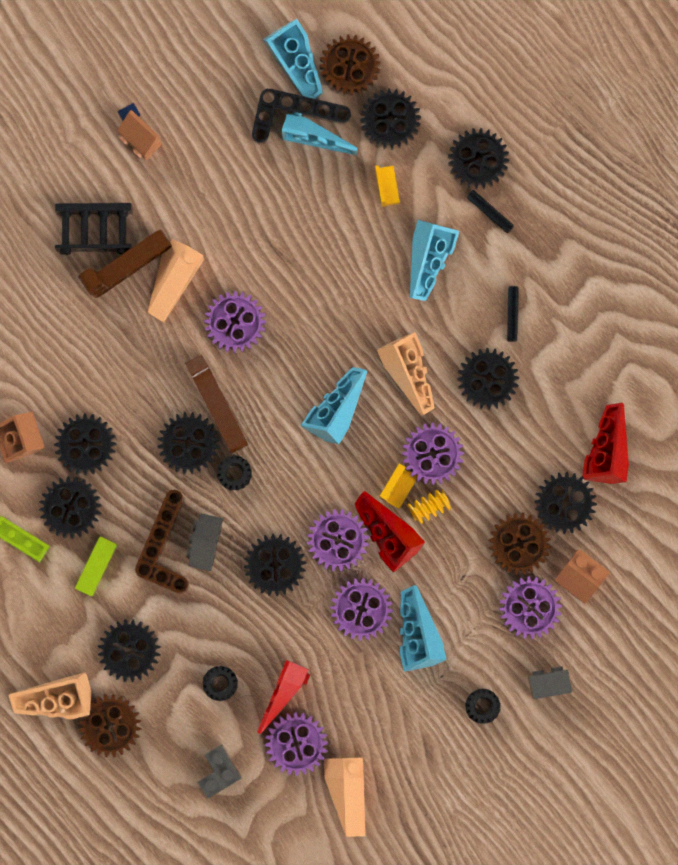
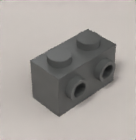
[528,666,572,699]

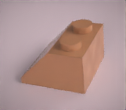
[117,110,162,160]
[0,412,45,463]
[554,549,610,604]

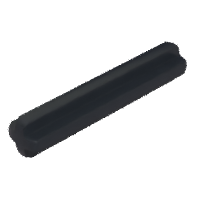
[467,190,514,233]
[507,286,519,342]

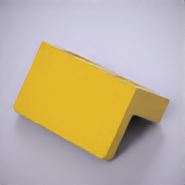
[375,165,400,207]
[379,464,418,509]

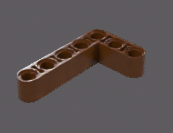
[78,230,172,298]
[185,354,248,454]
[135,489,189,594]

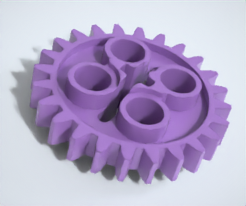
[204,291,266,353]
[402,423,464,485]
[307,509,369,572]
[499,576,562,639]
[330,578,393,641]
[265,712,328,776]

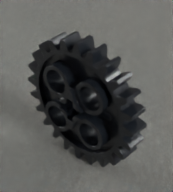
[360,88,421,150]
[448,128,509,190]
[457,348,519,410]
[157,412,220,474]
[54,413,117,476]
[534,472,597,534]
[39,476,102,539]
[244,534,306,596]
[98,619,161,682]

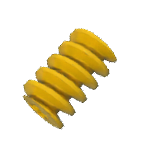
[407,489,451,524]

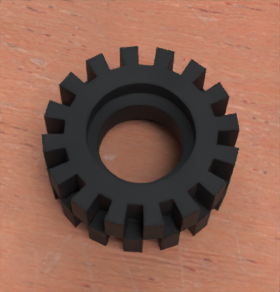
[217,455,252,491]
[202,666,238,701]
[465,689,501,724]

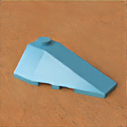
[263,19,323,104]
[282,113,357,156]
[410,220,459,301]
[301,367,367,444]
[400,585,447,672]

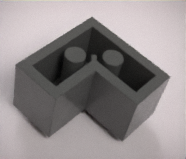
[186,513,223,571]
[198,744,242,799]

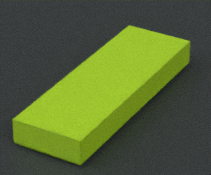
[0,516,50,562]
[75,536,117,597]

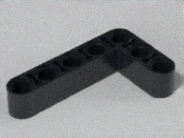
[252,88,351,144]

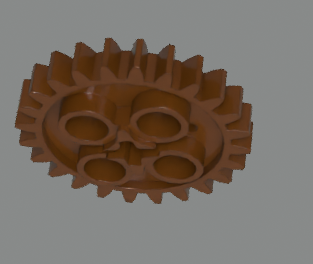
[320,34,381,96]
[488,512,551,575]
[78,694,142,758]

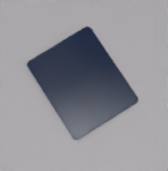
[118,103,140,121]

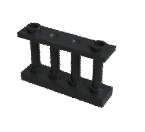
[55,203,133,255]

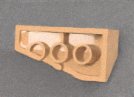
[148,239,204,323]
[377,332,435,415]
[9,673,91,719]
[324,757,365,837]

